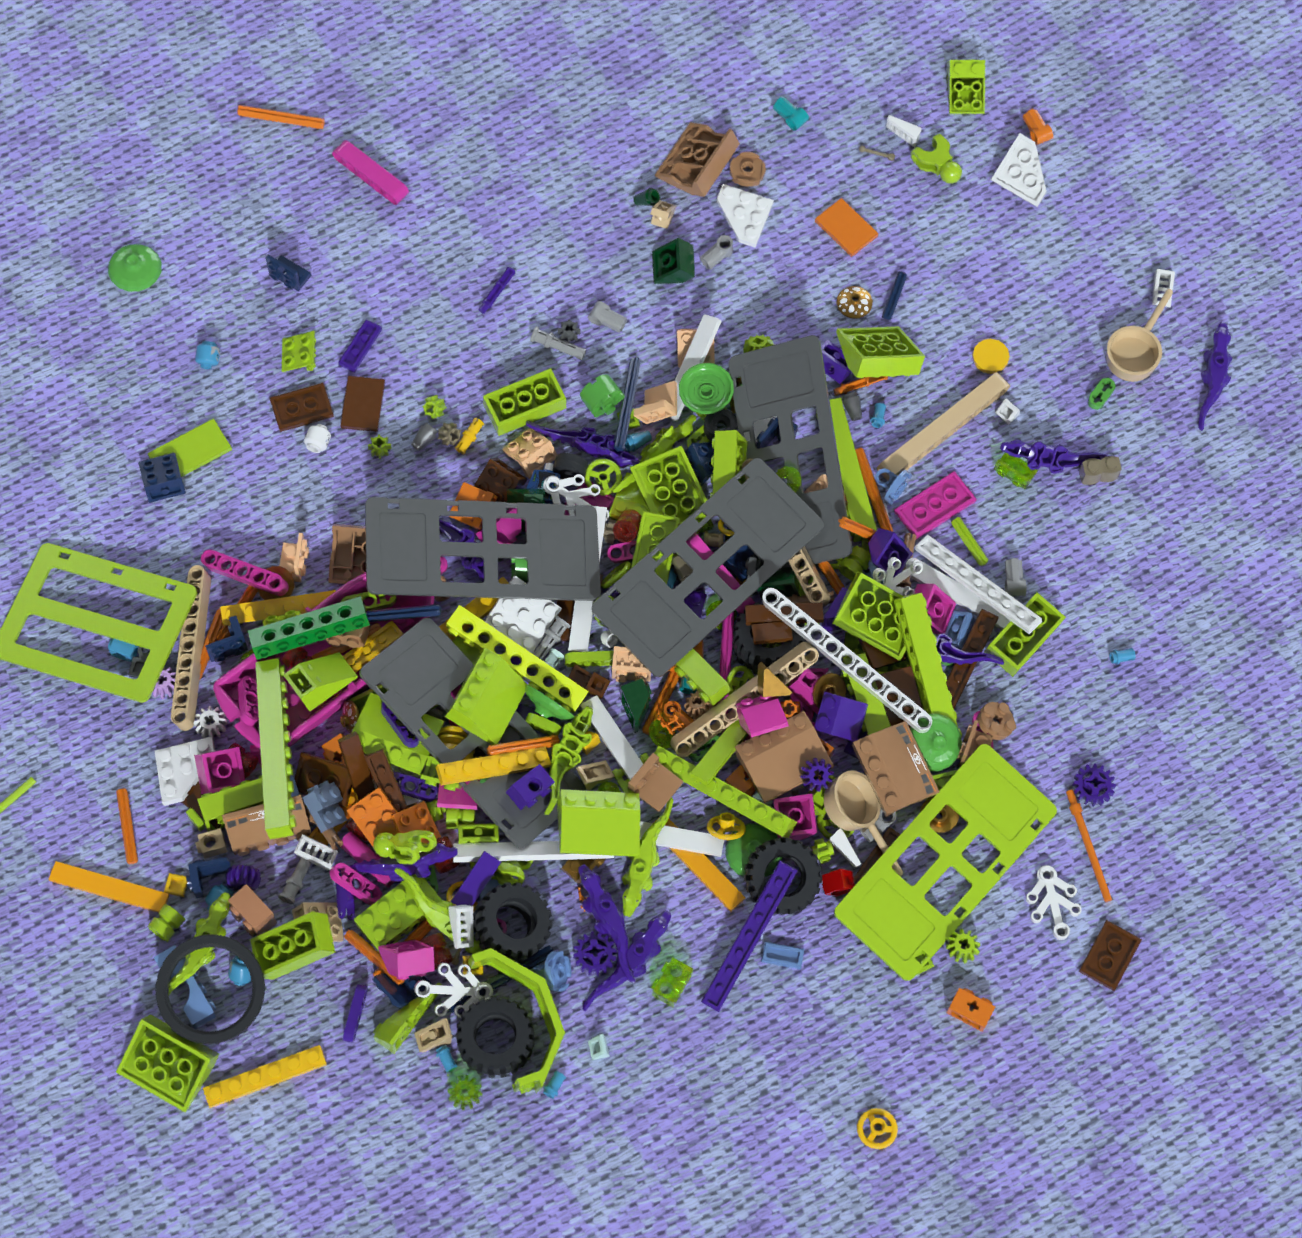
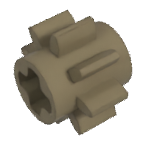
[437,423,461,446]
[603,519,622,544]

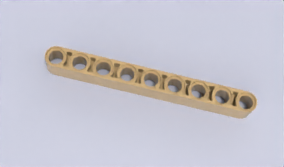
[877,372,1010,481]
[742,459,830,607]
[171,565,211,731]
[670,642,819,757]

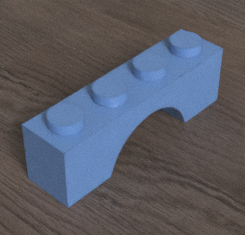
[153,945,217,1029]

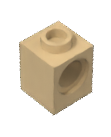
[195,828,228,859]

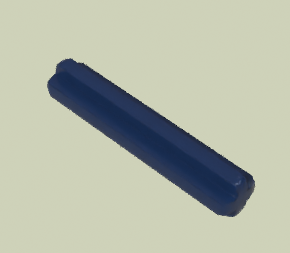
[882,271,907,320]

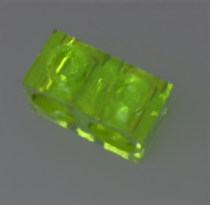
[651,957,694,1008]

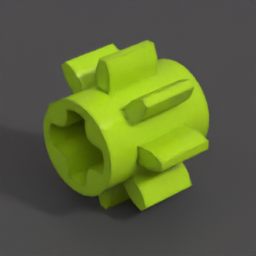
[422,395,447,419]
[368,434,392,459]
[425,799,447,822]
[810,838,834,864]

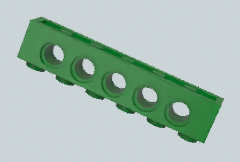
[248,596,370,660]

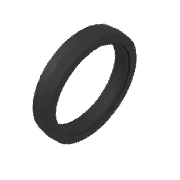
[155,935,265,1044]

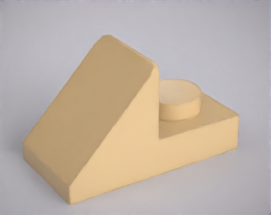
[651,200,677,229]
[576,760,615,791]
[414,1018,453,1052]

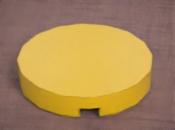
[972,339,1010,374]

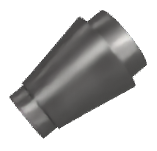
[842,392,863,421]
[411,423,437,451]

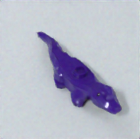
[1198,322,1232,431]
[526,421,640,468]
[1000,440,1110,474]
[439,519,499,582]
[935,633,1004,665]
[338,843,458,882]
[578,864,635,983]
[583,910,671,1011]

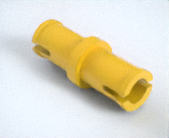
[454,418,484,455]

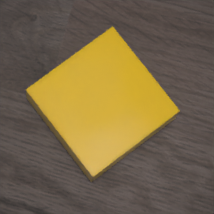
[164,873,187,897]

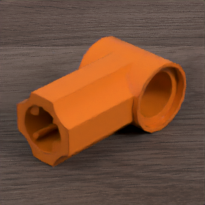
[1023,109,1053,145]
[662,700,694,731]
[780,700,801,719]

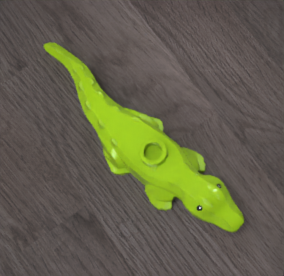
[612,415,696,493]
[544,706,593,815]
[622,797,673,917]
[394,868,486,954]
[168,892,231,995]

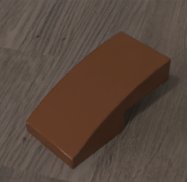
[568,665,610,698]

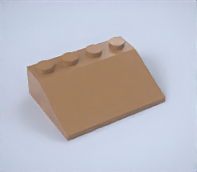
[735,711,834,803]

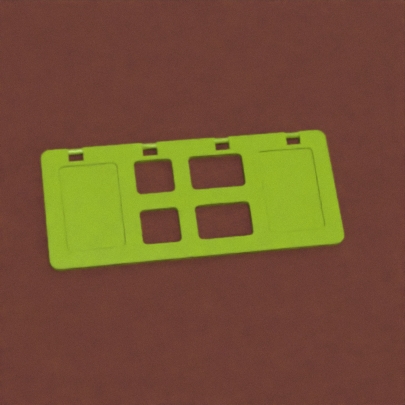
[834,744,1057,981]

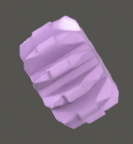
[153,667,176,700]

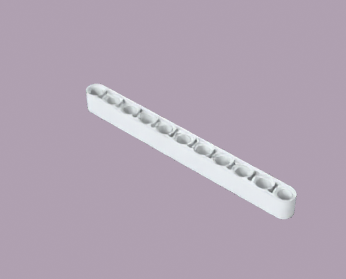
[762,588,932,733]

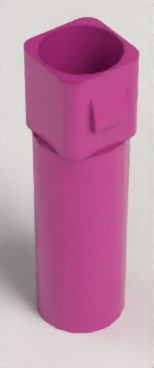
[341,831,395,888]

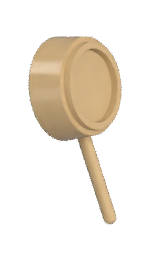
[1106,289,1173,382]
[824,770,903,876]

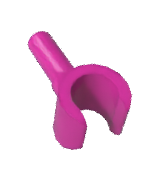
[250,745,262,770]

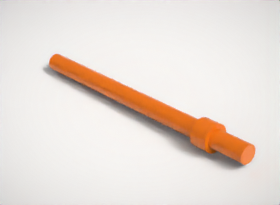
[1066,790,1112,902]

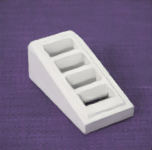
[886,115,922,147]
[1152,269,1175,307]
[828,828,861,868]
[294,834,338,871]
[449,905,474,949]

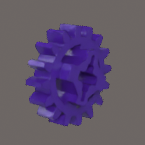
[1072,764,1116,807]
[573,931,617,976]

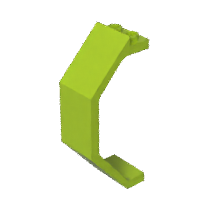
[467,948,565,1094]

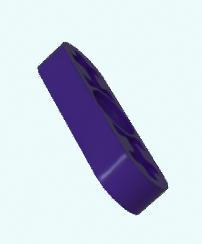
[381,702,421,748]
[393,771,438,802]
[343,984,368,1043]

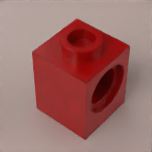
[822,869,855,897]

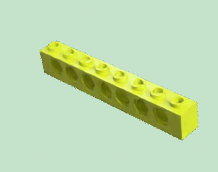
[446,605,588,713]

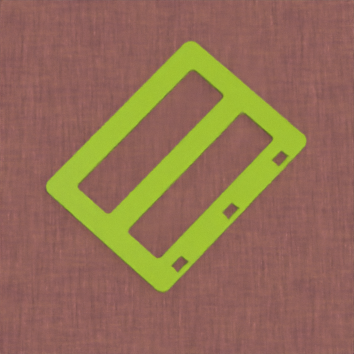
[0,543,197,703]

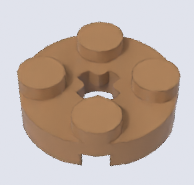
[730,152,766,187]
[977,702,1016,740]

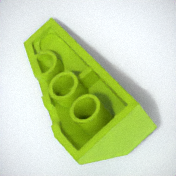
[373,982,442,1054]

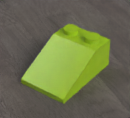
[609,472,650,531]

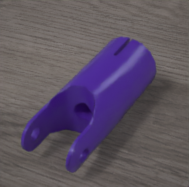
[335,874,355,921]

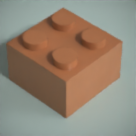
[228,884,277,937]

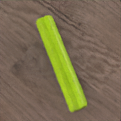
[951,517,988,566]

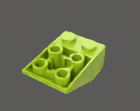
[947,60,985,114]
[284,652,358,711]

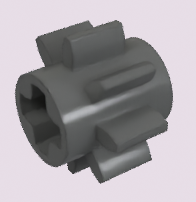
[558,319,581,343]

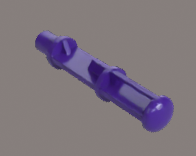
[479,267,516,314]

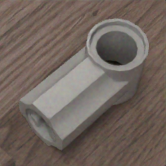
[700,235,733,270]
[588,301,627,333]
[1005,558,1026,596]
[859,809,897,842]

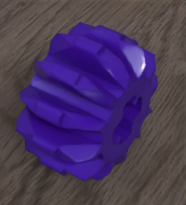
[800,758,834,792]
[226,864,261,891]

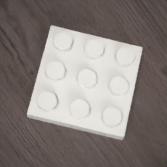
[484,576,562,653]

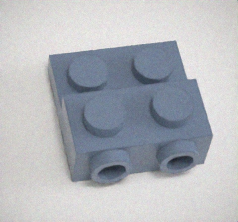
[302,780,347,833]

